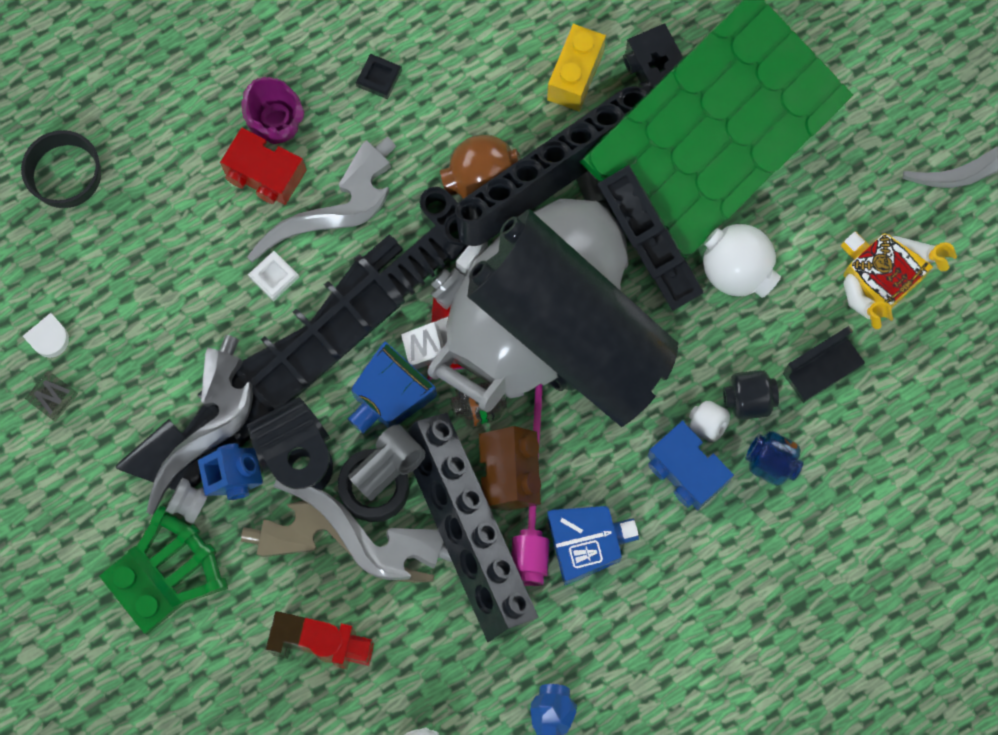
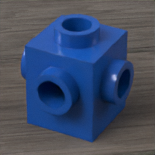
[198,443,263,500]

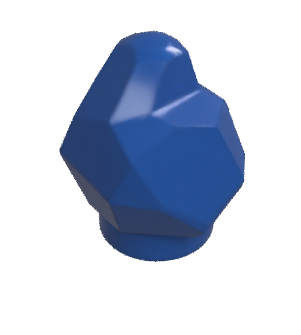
[530,684,577,735]

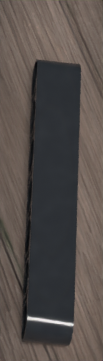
[455,86,648,246]

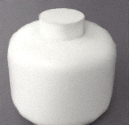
[689,401,730,442]

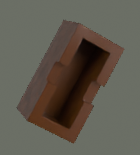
[479,426,541,511]

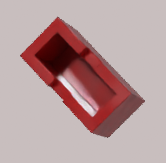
[220,127,307,205]

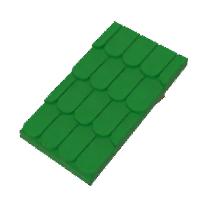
[579,0,853,259]

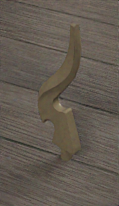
[241,501,434,583]

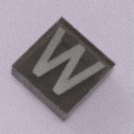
[24,370,78,422]

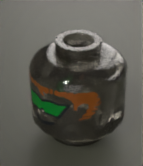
[450,377,507,427]

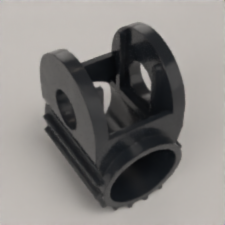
[247,397,333,495]

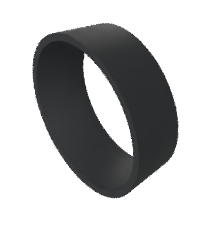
[21,130,101,208]

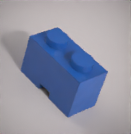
[647,420,734,511]

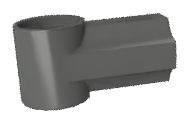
[348,424,426,501]

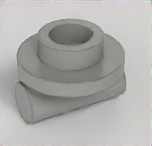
[431,268,465,309]

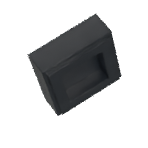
[356,54,402,99]

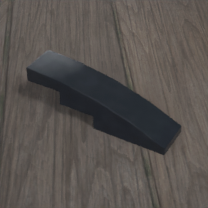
[598,165,705,311]

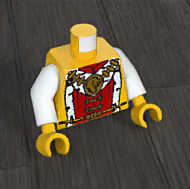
[840,231,957,330]

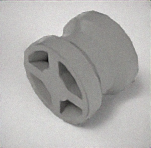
[165,478,208,524]

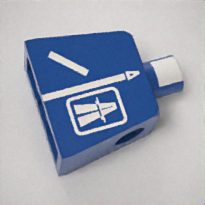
[547,506,639,586]

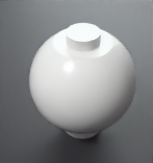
[703,224,781,298]

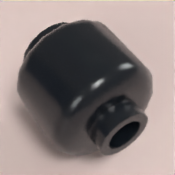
[723,370,779,420]

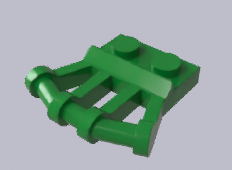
[99,505,228,635]

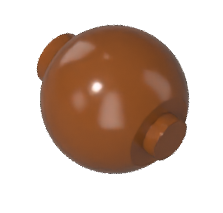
[440,134,521,199]

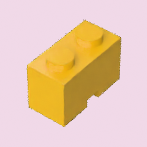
[547,24,606,112]

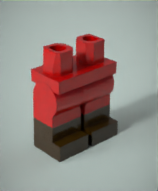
[266,611,375,670]

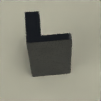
[783,326,865,404]

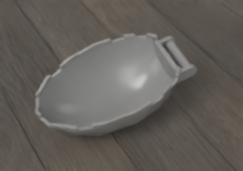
[428,198,628,412]

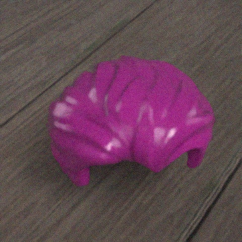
[241,77,304,144]

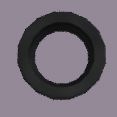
[338,449,410,522]

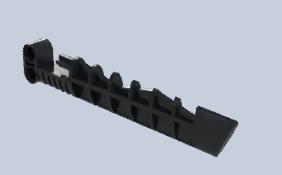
[116,187,468,490]

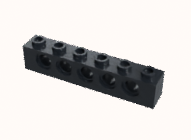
[406,412,539,643]

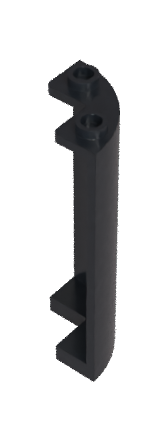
[467,209,679,427]

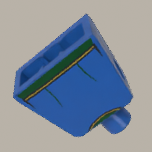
[348,341,437,434]

